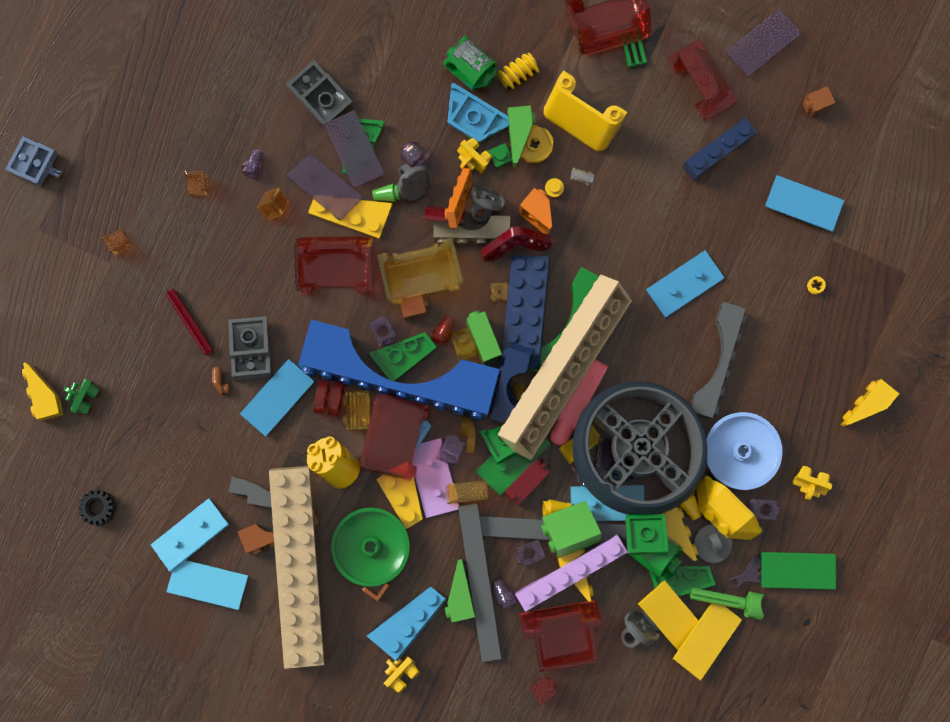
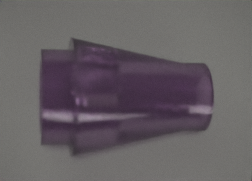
[242,149,264,179]
[492,579,517,610]

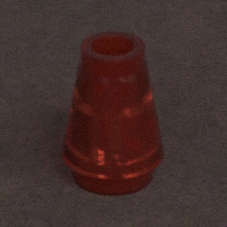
[431,315,455,345]

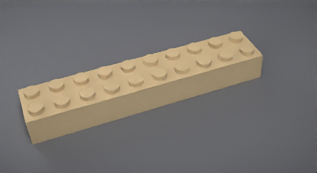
[498,275,632,460]
[269,466,325,669]

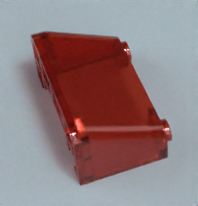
[565,0,652,55]
[294,236,373,294]
[360,393,430,481]

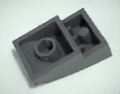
[286,60,352,127]
[228,316,272,381]

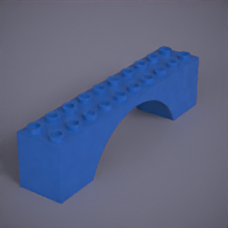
[298,320,500,421]

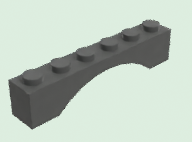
[690,302,747,419]

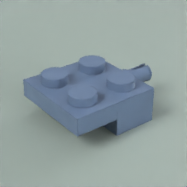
[5,136,62,187]

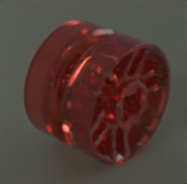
[313,379,344,417]

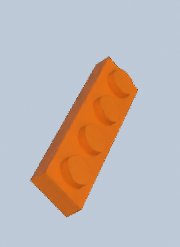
[445,168,473,228]

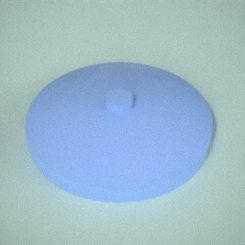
[706,412,782,490]

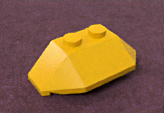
[696,476,762,540]

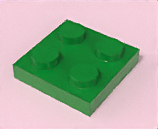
[625,514,669,555]

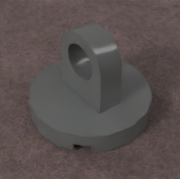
[397,164,433,201]
[469,185,506,222]
[693,524,733,563]
[621,609,659,648]

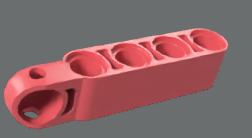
[550,359,608,446]

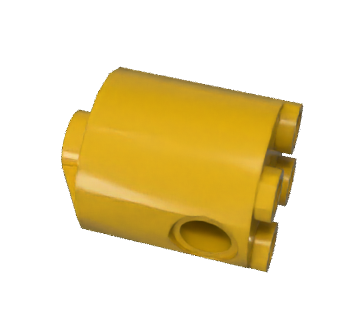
[307,436,360,489]

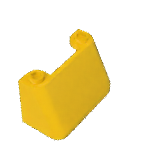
[544,70,627,151]

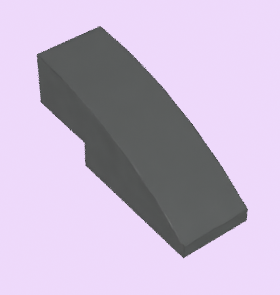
[229,477,272,507]

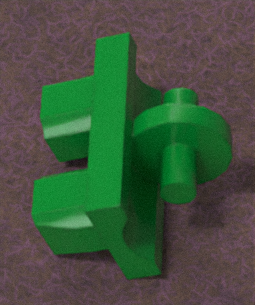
[64,379,99,414]

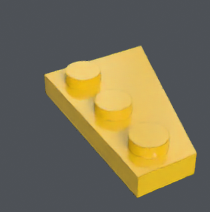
[376,460,423,529]

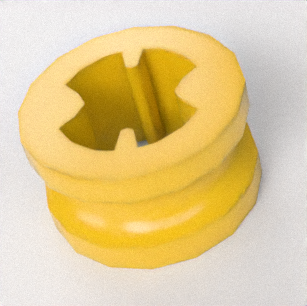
[807,276,826,295]

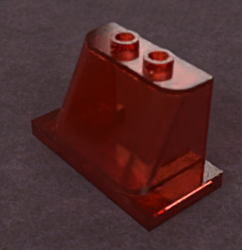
[667,39,738,121]
[519,600,603,672]

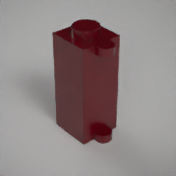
[504,458,551,505]

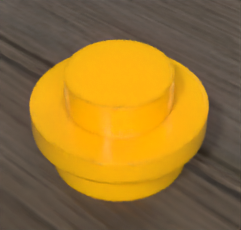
[545,178,564,197]

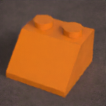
[518,188,552,235]

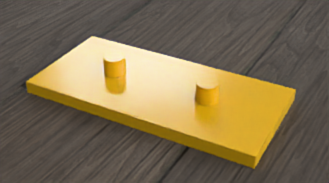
[638,581,698,650]
[673,603,742,680]

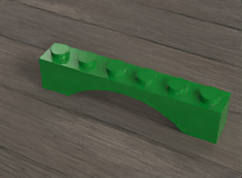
[529,267,599,374]

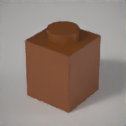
[803,86,835,116]
[399,294,429,320]

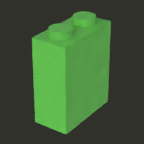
[466,310,502,365]
[541,501,601,558]

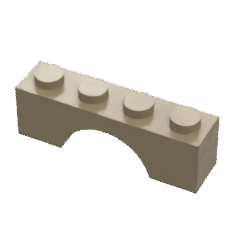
[434,216,510,245]

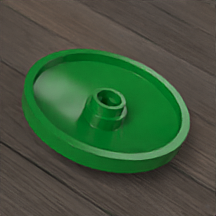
[331,508,410,587]

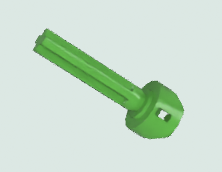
[690,588,765,620]

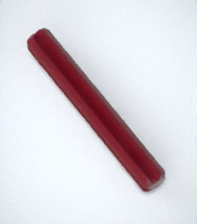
[166,289,214,355]

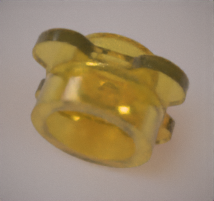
[490,282,509,301]

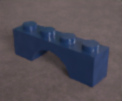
[682,117,757,181]
[490,343,535,423]

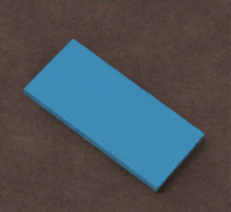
[765,175,844,232]
[646,250,724,318]
[240,359,314,436]

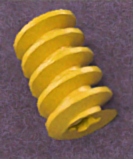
[497,52,539,89]

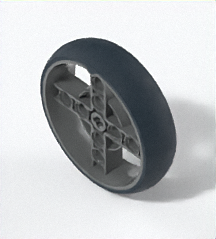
[573,381,708,515]

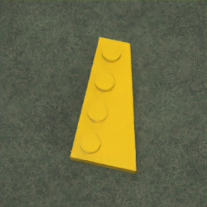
[308,195,393,240]

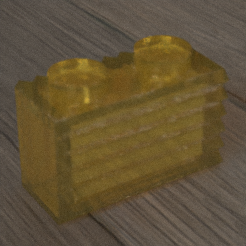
[342,390,371,431]
[445,480,488,504]

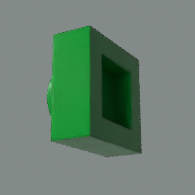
[488,143,512,169]

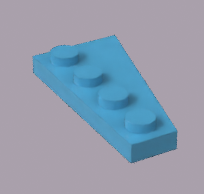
[367,587,446,661]

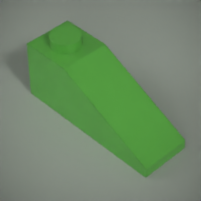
[507,106,536,168]
[445,559,475,622]

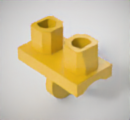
[457,138,492,174]
[792,466,832,500]
[384,657,420,693]

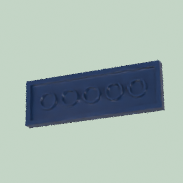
[501,255,550,369]

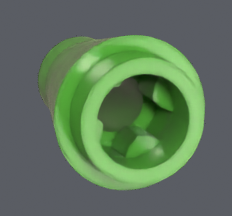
[372,183,401,202]

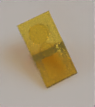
[450,328,477,361]

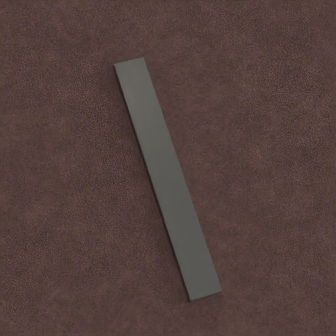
[458,503,501,662]
[479,516,627,545]

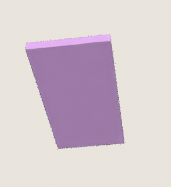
[411,438,459,518]

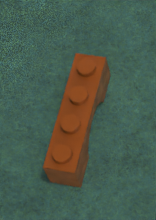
[237,506,320,555]

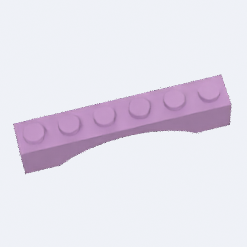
[515,534,627,612]

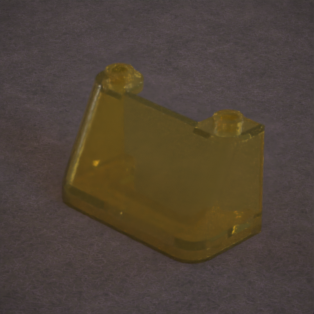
[377,238,463,305]

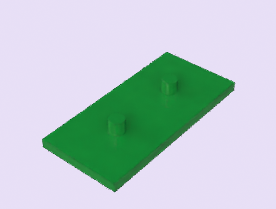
[476,438,551,496]
[761,552,836,589]

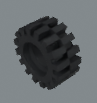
[77,490,116,525]

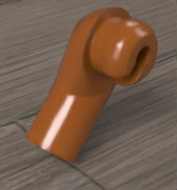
[212,367,230,395]

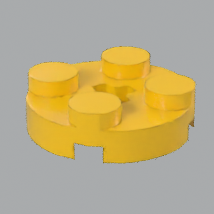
[521,125,553,164]

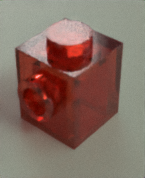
[529,675,557,705]

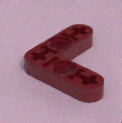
[481,226,552,262]

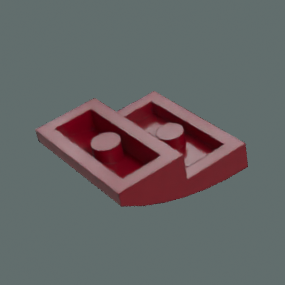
[425,205,465,224]

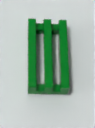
[619,27,647,68]

